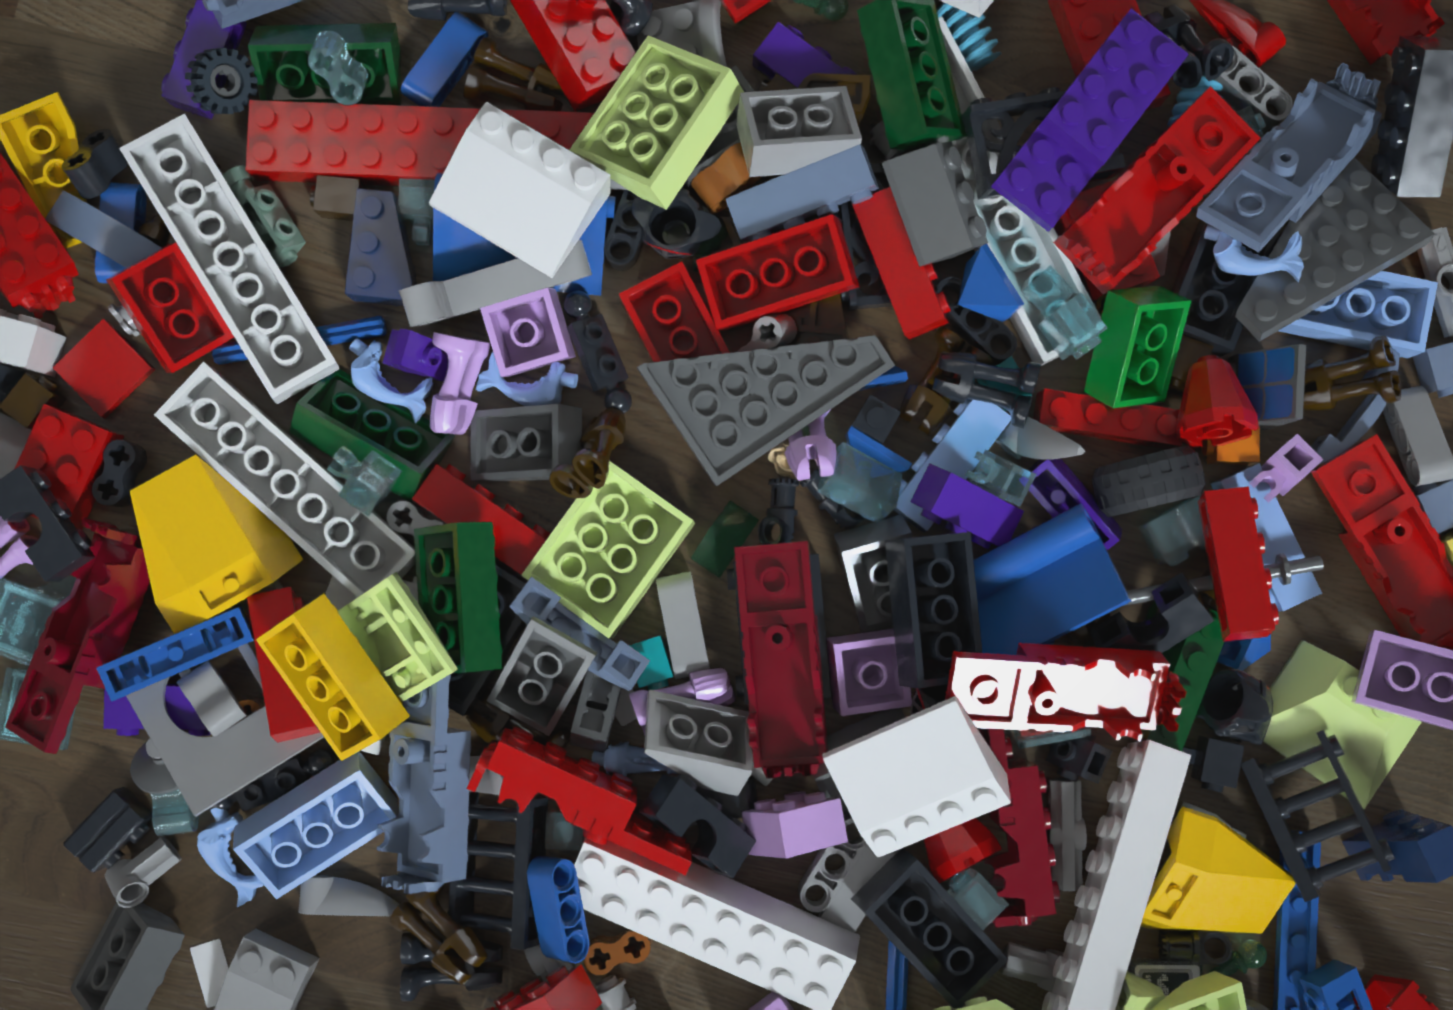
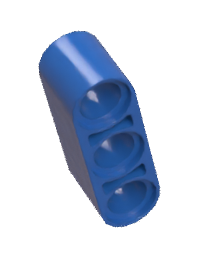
[400,12,489,107]
[95,183,147,283]
[527,855,589,964]

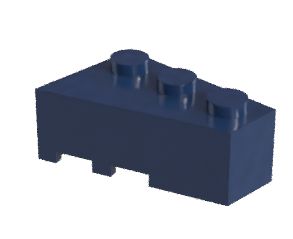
[345,189,417,306]
[1342,810,1453,883]

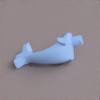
[1204,224,1304,282]
[349,338,433,423]
[475,352,578,406]
[592,742,677,777]
[197,808,264,908]

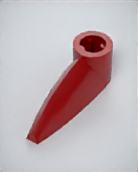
[1189,0,1286,68]

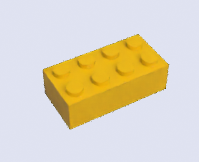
[256,594,410,761]

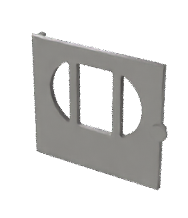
[126,580,324,817]

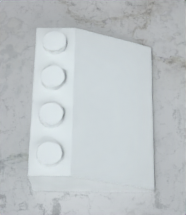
[429,102,611,278]
[823,696,1011,858]

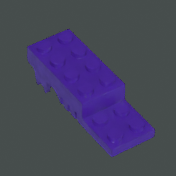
[991,9,1189,232]

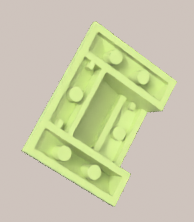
[338,572,458,702]
[1263,640,1421,809]

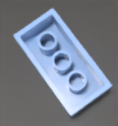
[1279,271,1438,358]
[233,751,399,899]

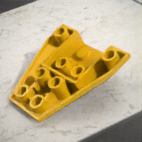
[130,454,303,634]
[1141,806,1296,934]

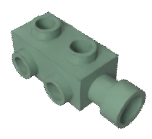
[222,165,306,267]

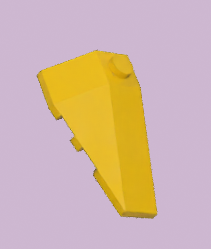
[0,92,87,249]

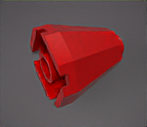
[1176,355,1259,447]
[924,818,1002,884]

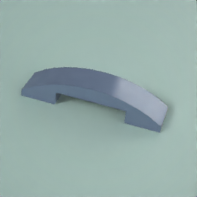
[45,190,162,268]
[1311,349,1400,465]
[510,577,650,691]

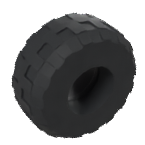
[1092,445,1206,517]

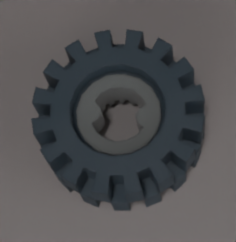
[185,48,258,114]

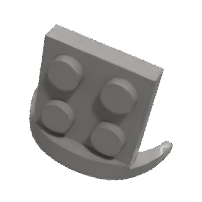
[637,0,727,67]

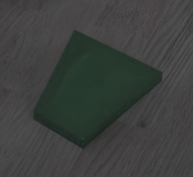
[691,500,759,578]

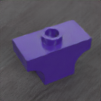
[382,328,448,382]

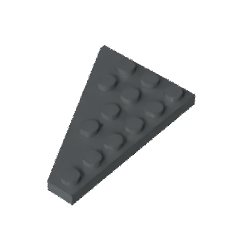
[1235,158,1435,342]
[637,335,895,486]

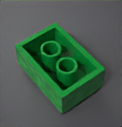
[1084,286,1191,408]

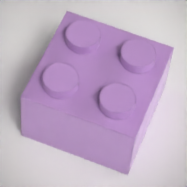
[480,288,576,377]
[826,629,912,716]
[741,791,848,858]

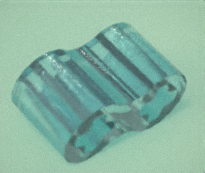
[308,30,368,105]
[150,789,199,836]

